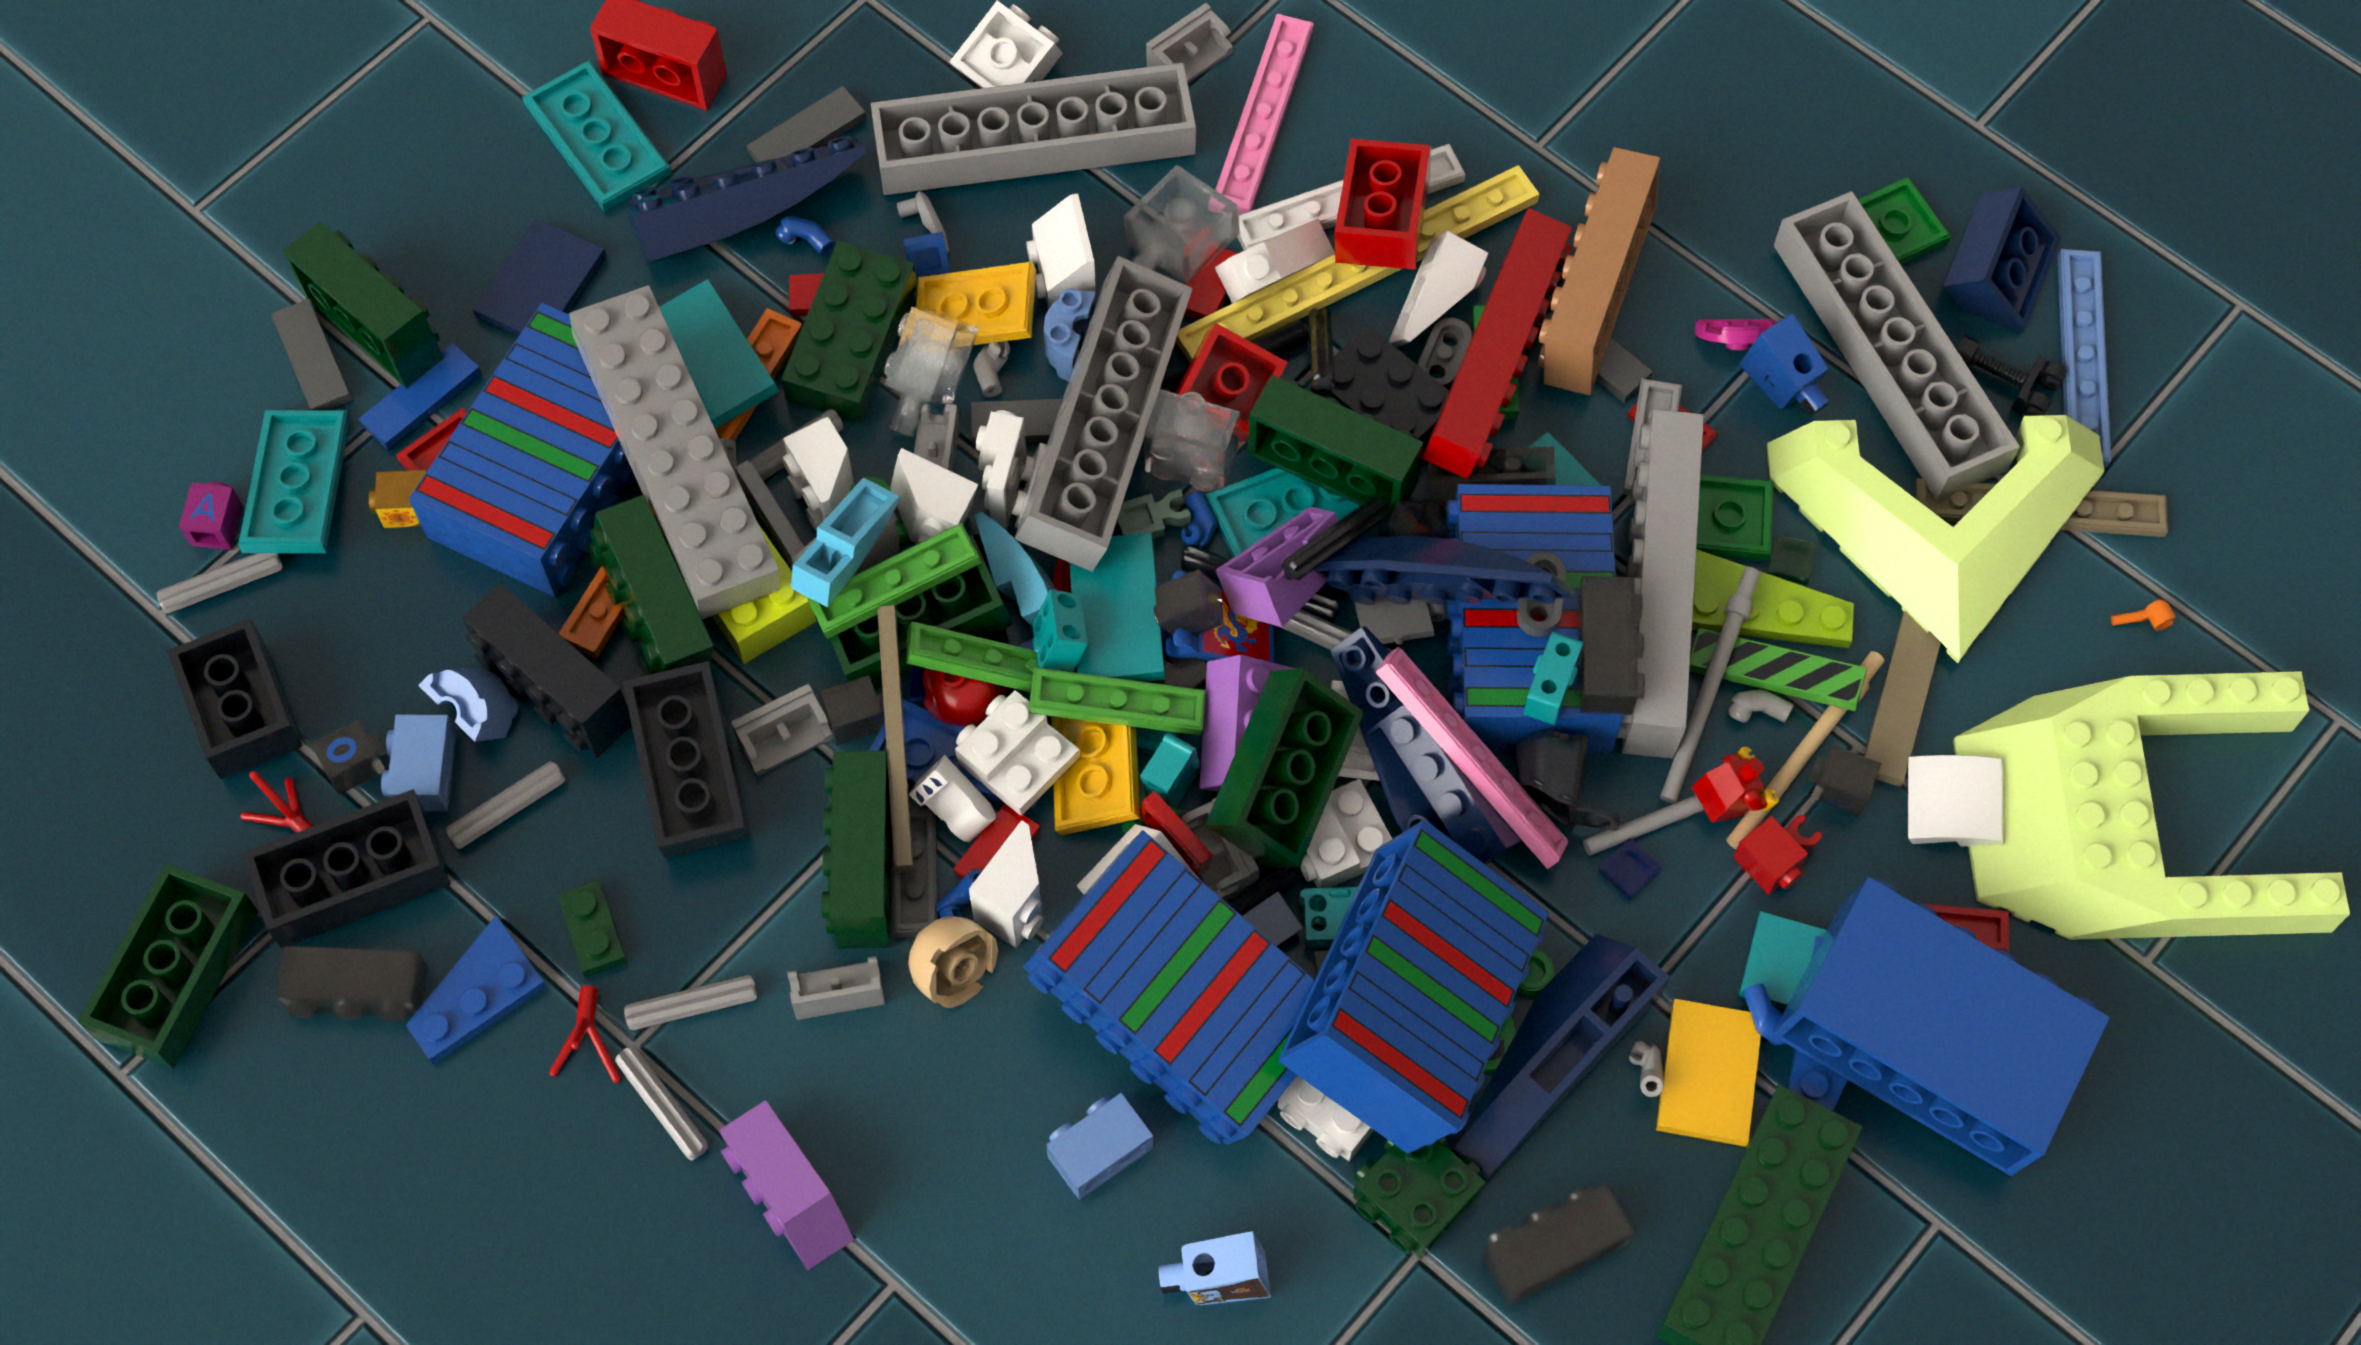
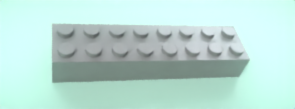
[870,63,1196,195]
[1774,191,2020,501]
[1014,256,1193,572]
[569,285,780,619]
[1617,409,1704,759]

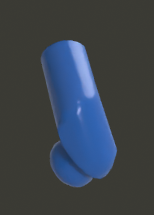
[776,215,836,256]
[1181,491,1218,548]
[935,869,982,918]
[1743,984,1785,1045]

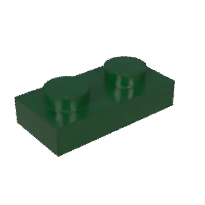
[557,879,627,978]

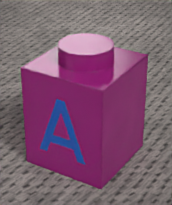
[179,481,243,550]

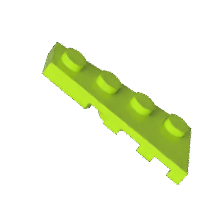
[1692,549,1854,648]

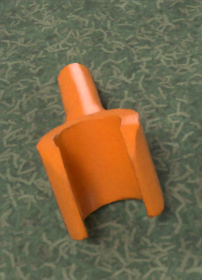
[2111,600,2176,631]

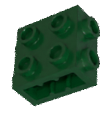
[1353,1137,1486,1259]

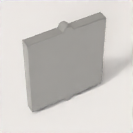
[1354,600,1434,645]

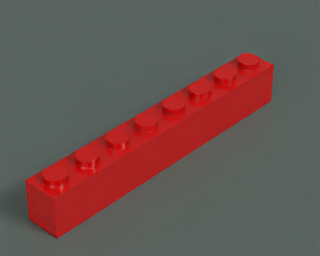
[1421,208,1573,479]

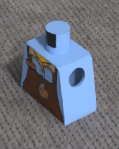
[1159,1231,1271,1305]

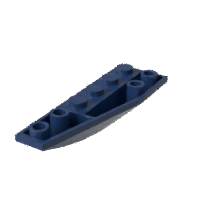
[624,136,866,262]
[1313,536,1575,605]
[1331,626,1522,865]
[1452,934,1670,1181]

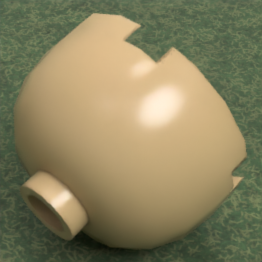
[908,916,998,1008]

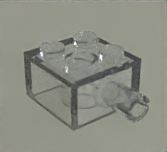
[1124,165,1240,285]
[884,307,979,436]
[1145,389,1240,492]

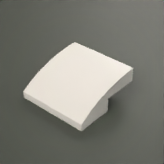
[1908,755,2004,847]

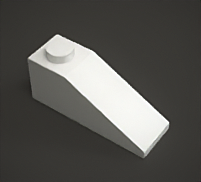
[1215,218,1335,304]
[1389,231,1488,348]

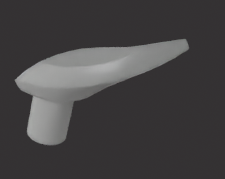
[897,191,949,254]

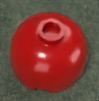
[919,668,1008,727]

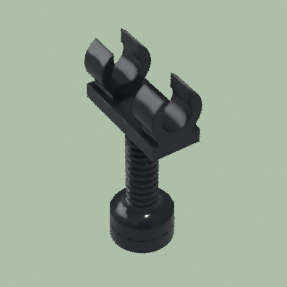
[1957,334,2067,416]

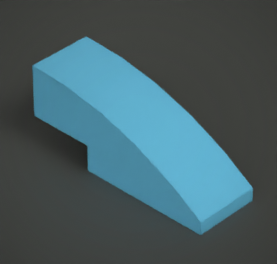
[791,478,900,607]
[974,512,1056,625]

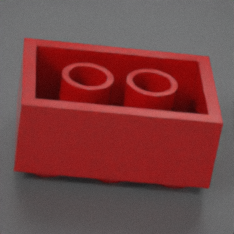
[590,0,727,111]
[1334,138,1431,270]

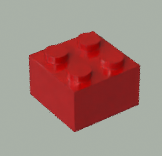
[1170,323,1288,442]

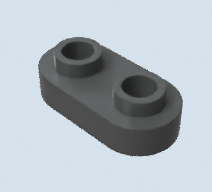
[1418,318,1472,390]
[1517,552,1566,637]

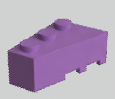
[1216,506,1338,627]
[1199,655,1296,793]
[719,1100,855,1270]

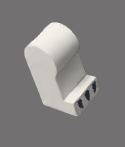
[909,755,996,842]

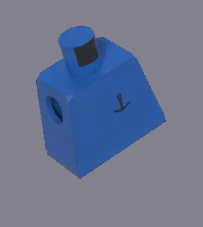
[1739,314,1830,417]

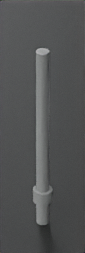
[1660,567,1761,804]

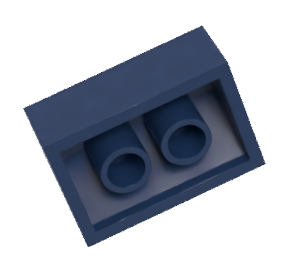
[1943,186,2061,331]

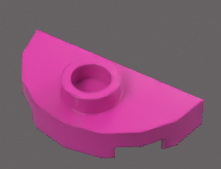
[1695,319,1776,350]

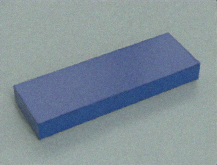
[358,342,482,450]

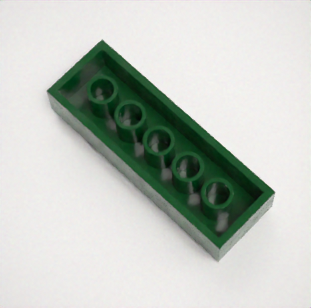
[1655,1084,1863,1345]

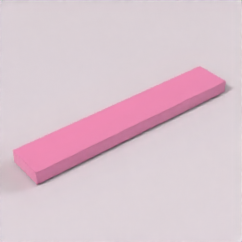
[1212,14,1314,215]
[1376,647,1568,869]

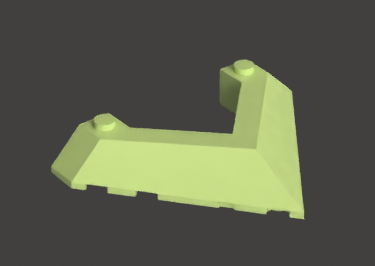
[1766,415,2104,663]

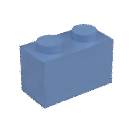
[381,715,457,812]
[1046,1093,1153,1200]

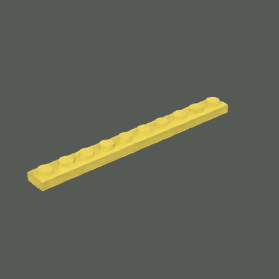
[1176,165,1540,363]

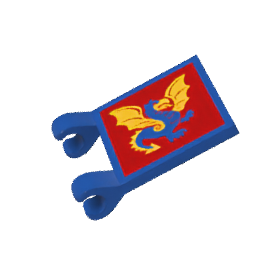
[1165,571,1274,663]

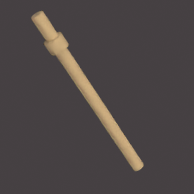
[1726,651,1885,849]

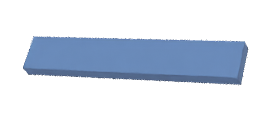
[2057,249,2111,468]

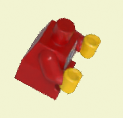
[1691,747,1780,823]

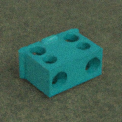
[1032,589,1088,672]
[1524,631,1584,725]
[1140,733,1201,808]
[1298,887,1358,948]

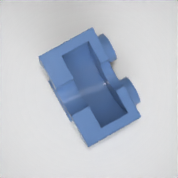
[1044,289,1096,382]
[419,667,518,742]

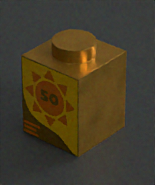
[369,470,427,528]

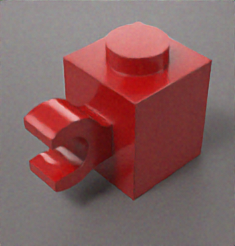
[1732,815,1822,895]

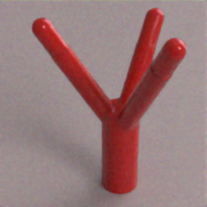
[240,771,314,833]
[549,985,621,1083]

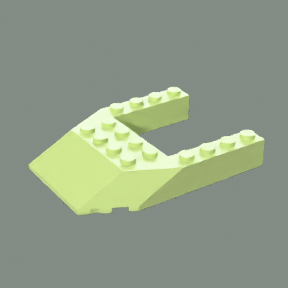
[1953,671,2350,940]

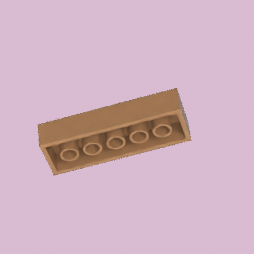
[1538,147,1661,396]

